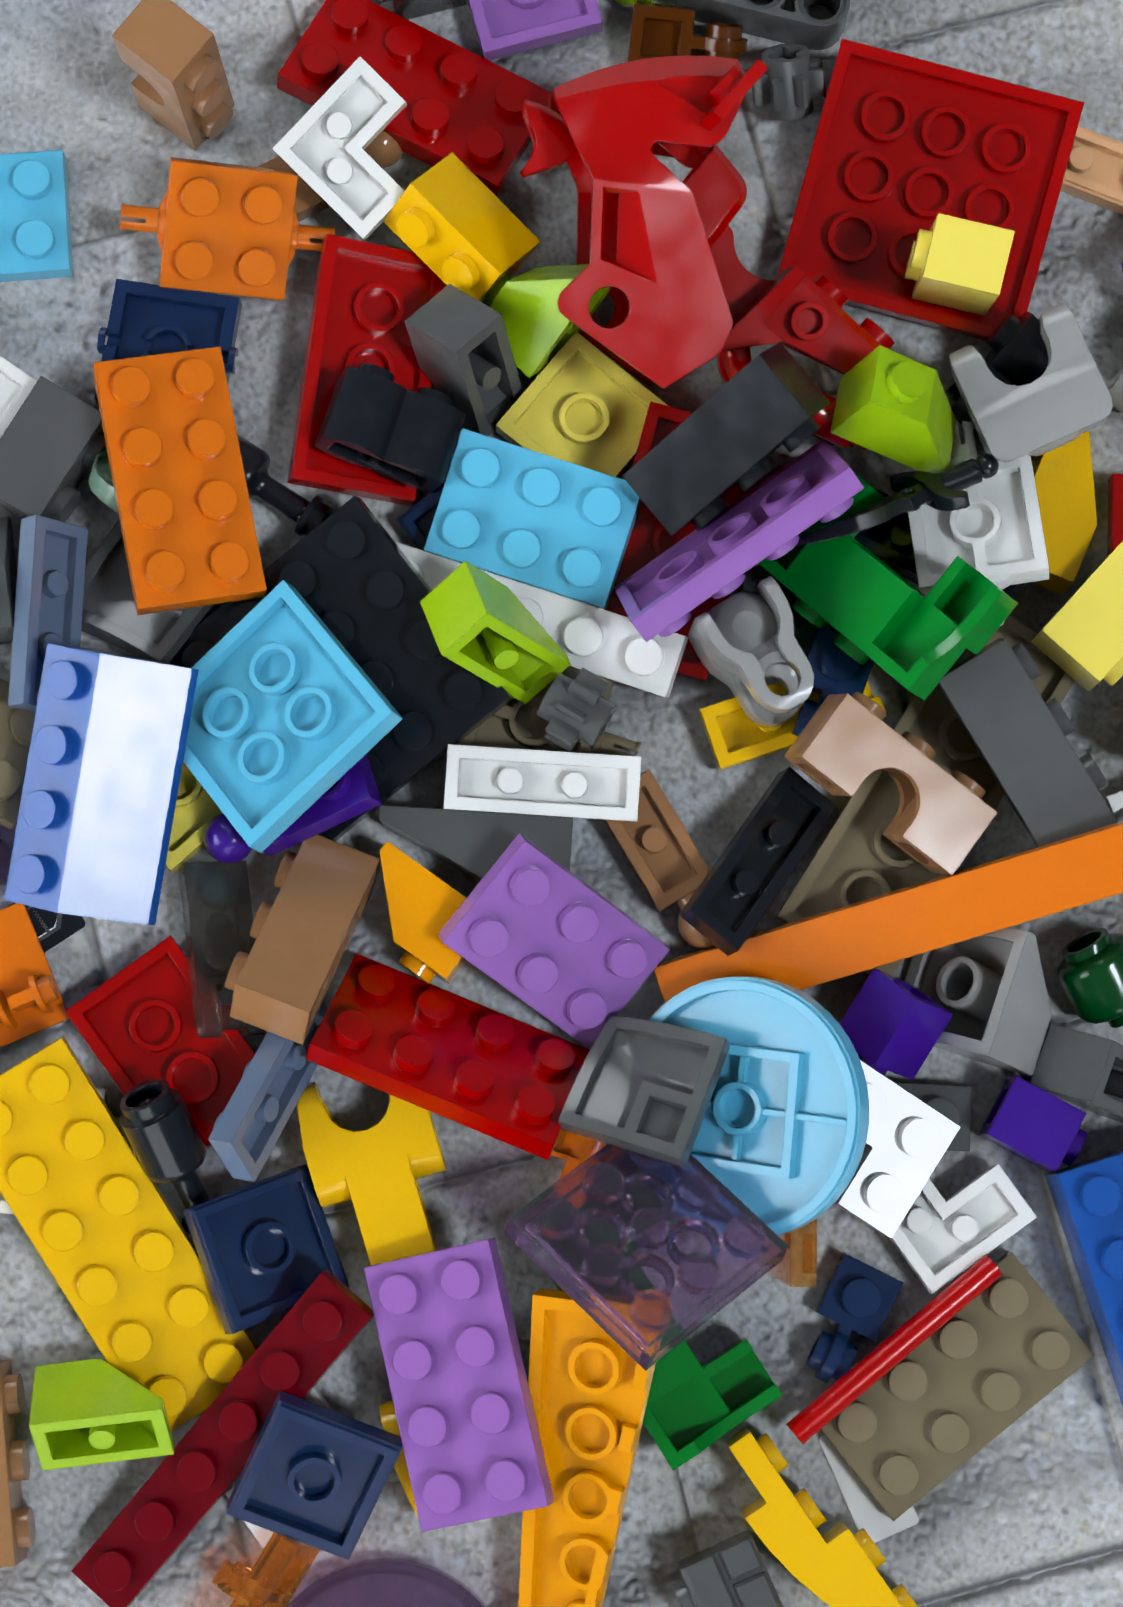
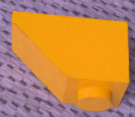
[379,841,466,984]

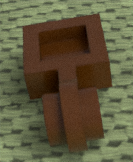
[627,1,748,62]

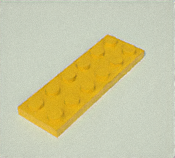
[0,1036,258,1431]

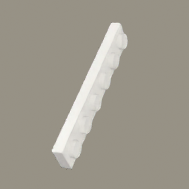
[394,541,689,698]

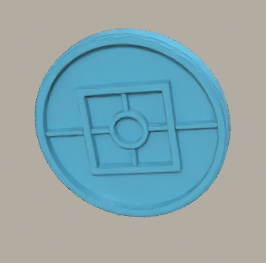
[629,976,869,1240]

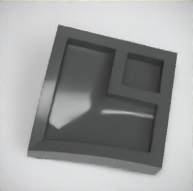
[81,519,215,664]
[558,1016,730,1167]

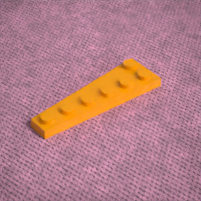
[518,1288,667,1607]

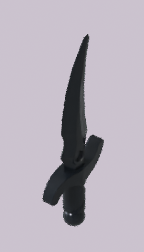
[797,453,999,545]

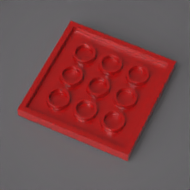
[777,39,1084,341]

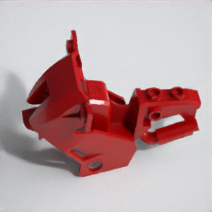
[520,55,895,450]

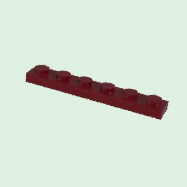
[71,1269,374,1607]

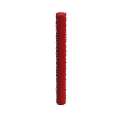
[786,1255,1002,1444]

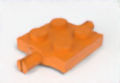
[119,157,335,300]

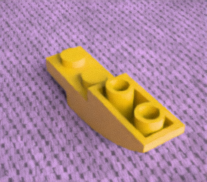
[725,1427,918,1607]

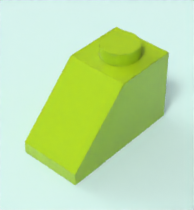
[483,264,612,378]
[830,345,956,473]
[420,561,571,704]
[29,1358,175,1471]

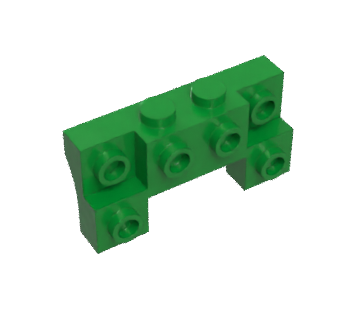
[758,470,1018,700]
[529,1172,782,1471]

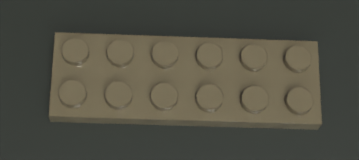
[776,615,1075,976]

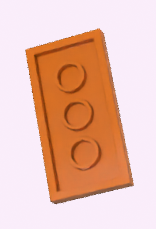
[92,346,267,616]

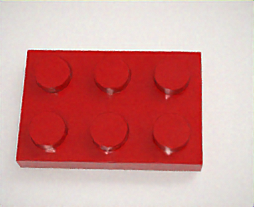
[65,935,256,1150]

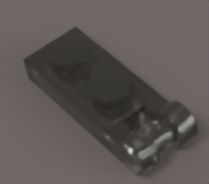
[178,860,267,1039]

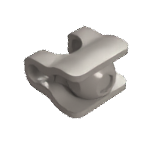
[949,303,1113,463]
[688,576,814,727]

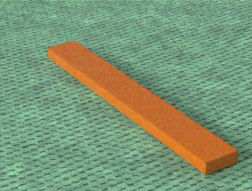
[654,821,1123,1003]

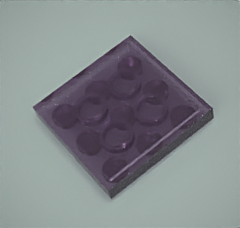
[504,1144,789,1371]

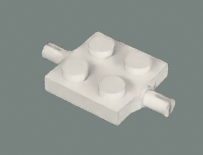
[908,421,1049,626]

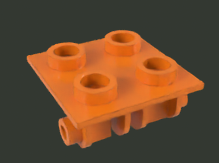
[0,903,70,1048]

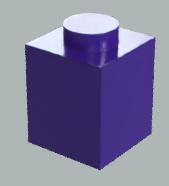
[840,968,953,1080]
[978,1076,1087,1172]

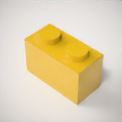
[383,152,541,302]

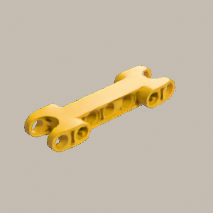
[297,1082,447,1519]

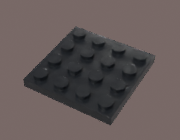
[169,496,514,841]

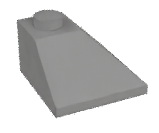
[905,927,1052,1076]

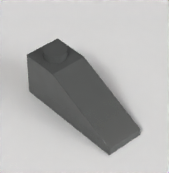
[379,805,573,882]

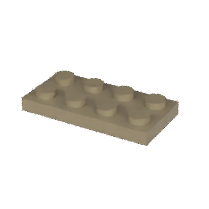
[821,1251,1095,1521]

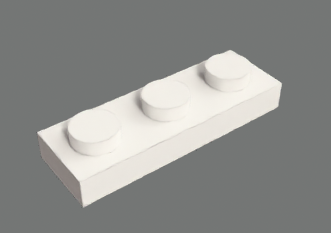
[443,744,642,822]

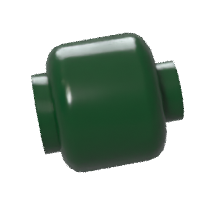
[1056,928,1123,1028]

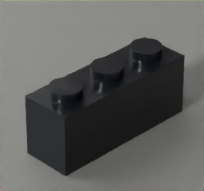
[623,342,830,536]

